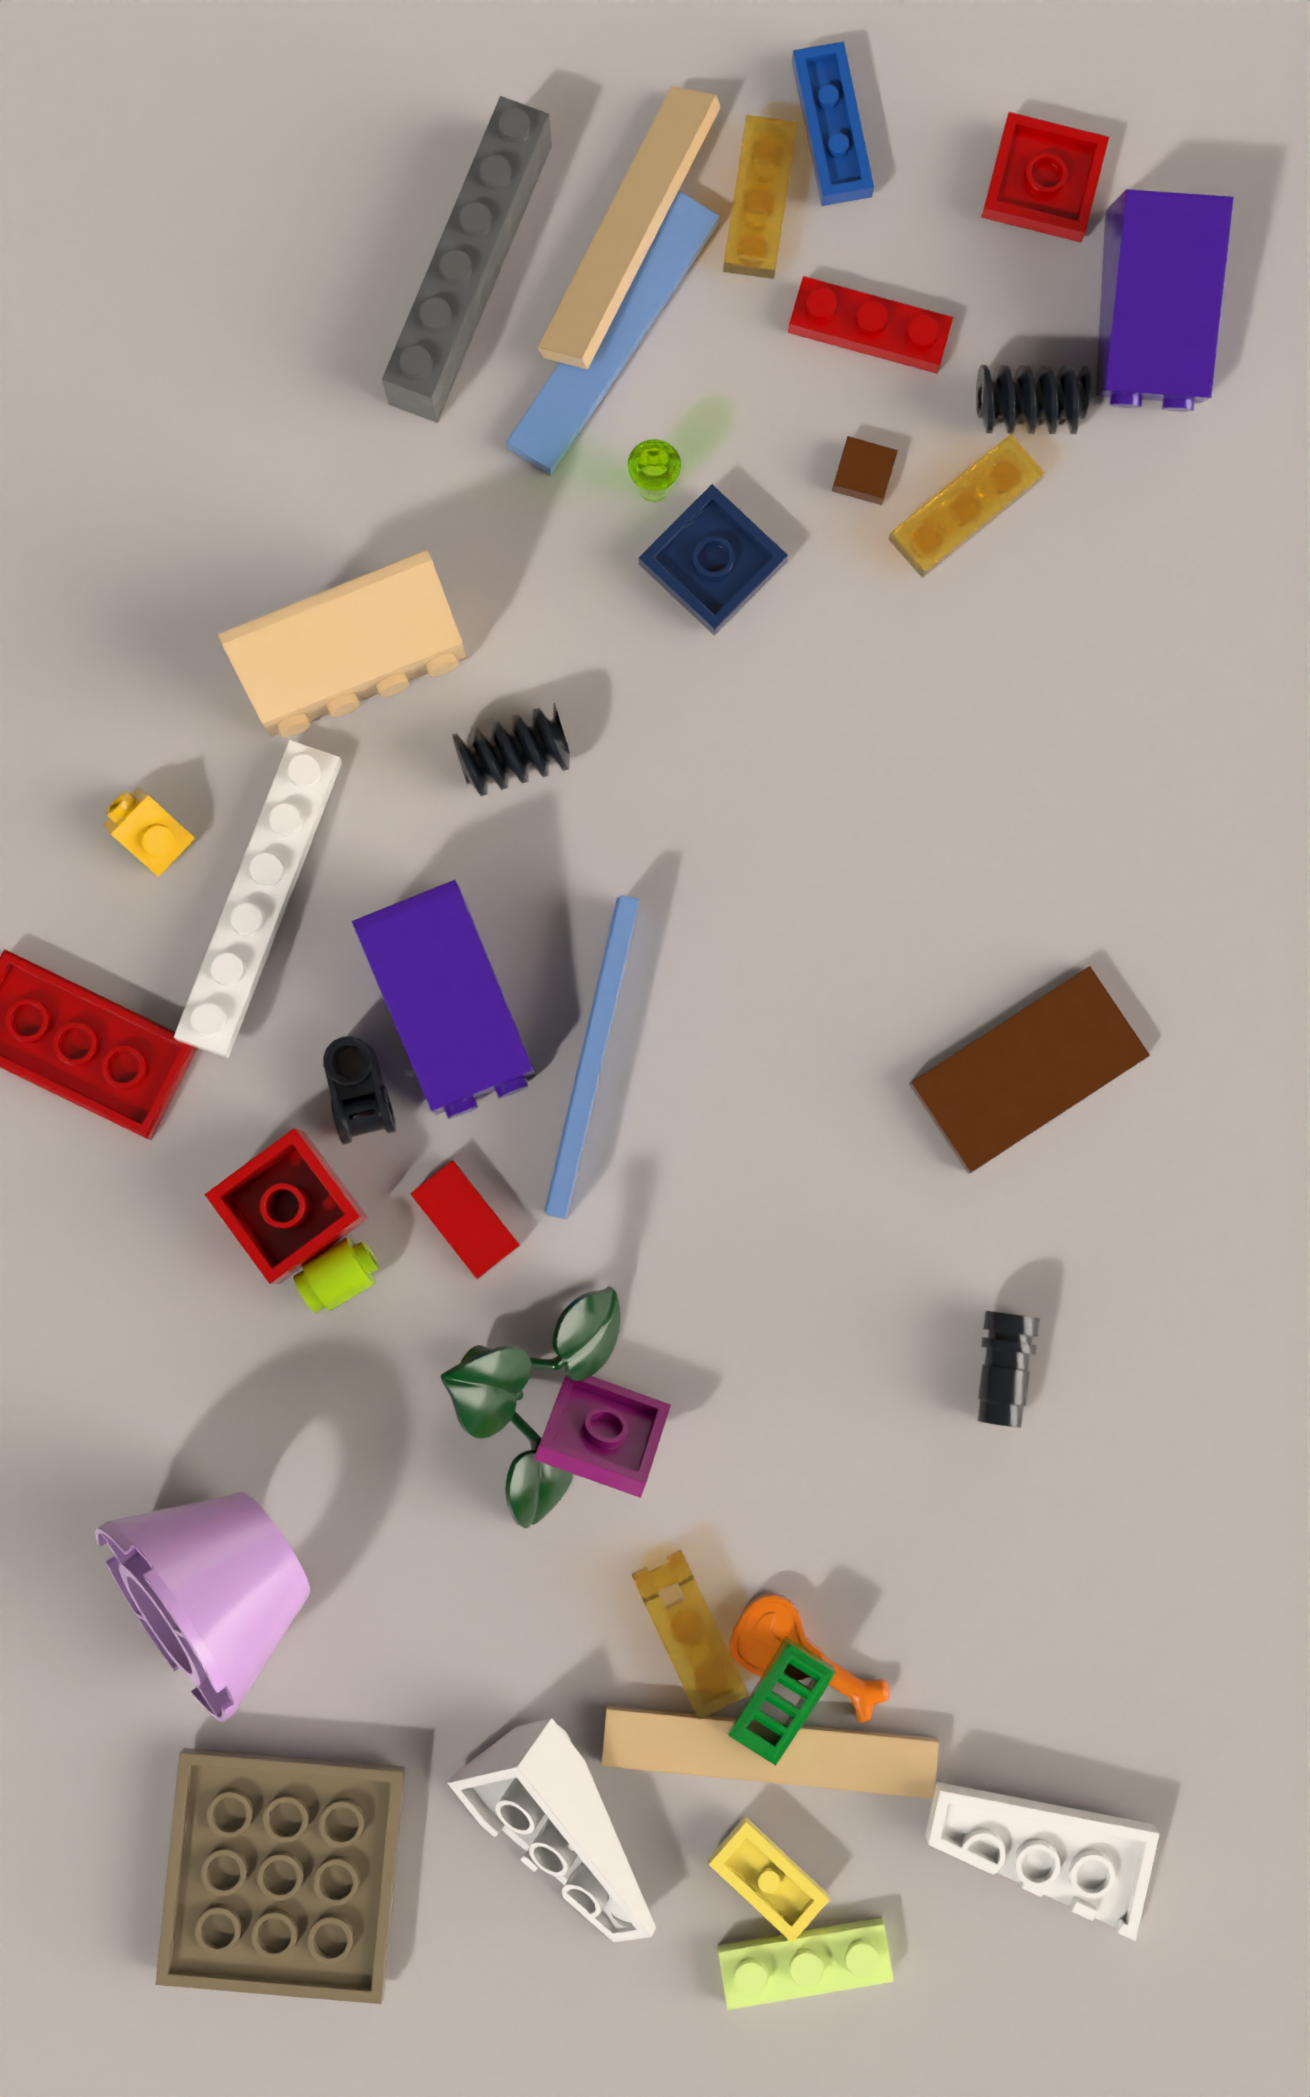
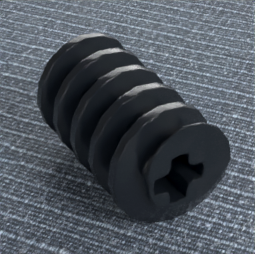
[976,365,1091,434]
[452,703,570,796]

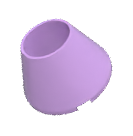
[95,1492,311,1722]

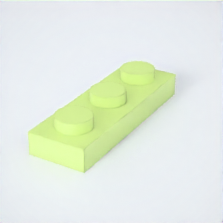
[717,1917,894,2010]

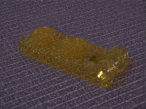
[632,1550,749,1720]

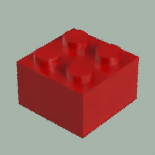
[204,1128,368,1284]

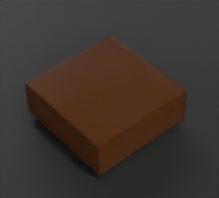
[832,436,898,505]

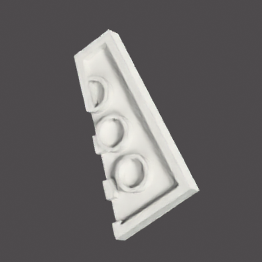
[925,1782,1160,1941]

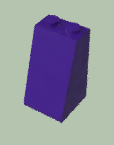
[1096,189,1234,412]
[351,880,536,1119]

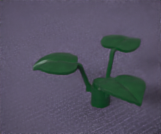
[440,1286,620,1529]

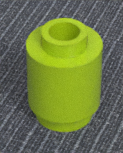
[293,1237,380,1313]

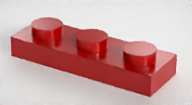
[788,276,954,374]

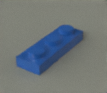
[792,41,874,206]

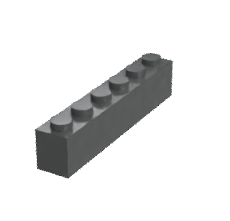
[382,96,552,423]

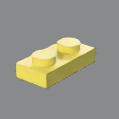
[708,1816,830,1943]

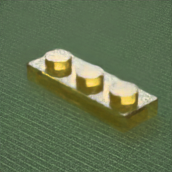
[723,115,798,279]
[888,434,1045,578]

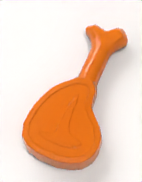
[729,1593,890,1723]

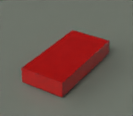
[410,1160,521,1279]

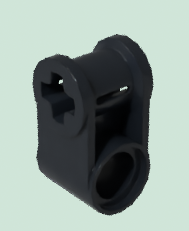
[323,1036,396,1145]

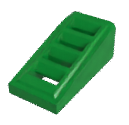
[728,1636,836,1766]

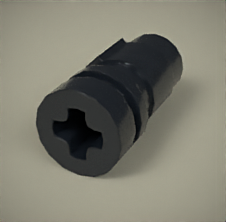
[977,1311,1040,1428]

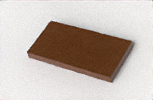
[909,966,1150,1174]

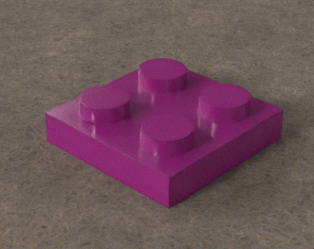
[534,1374,671,1498]

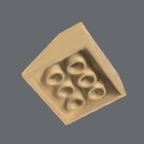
[218,550,467,737]

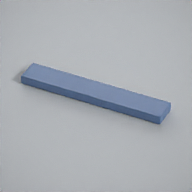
[506,191,720,476]
[544,895,639,1220]

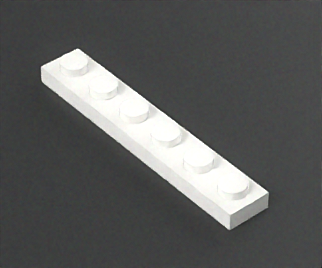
[174,740,342,1059]

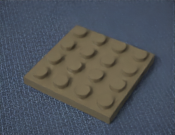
[155,1748,405,2004]

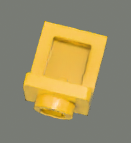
[103,787,195,877]

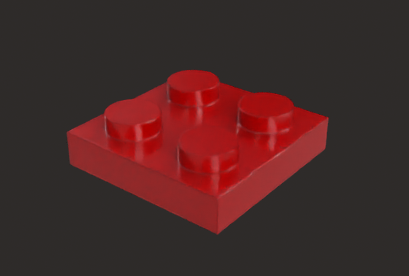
[981,112,1109,243]

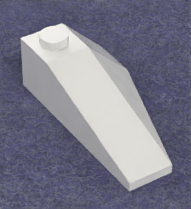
[447,1718,656,1942]

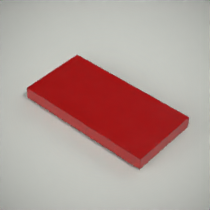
[0,949,198,1140]

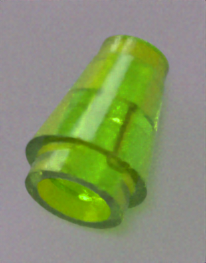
[627,439,681,502]

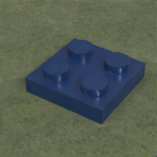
[639,484,788,636]

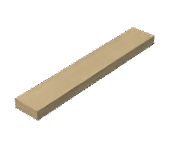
[537,86,721,370]
[601,1705,939,1799]

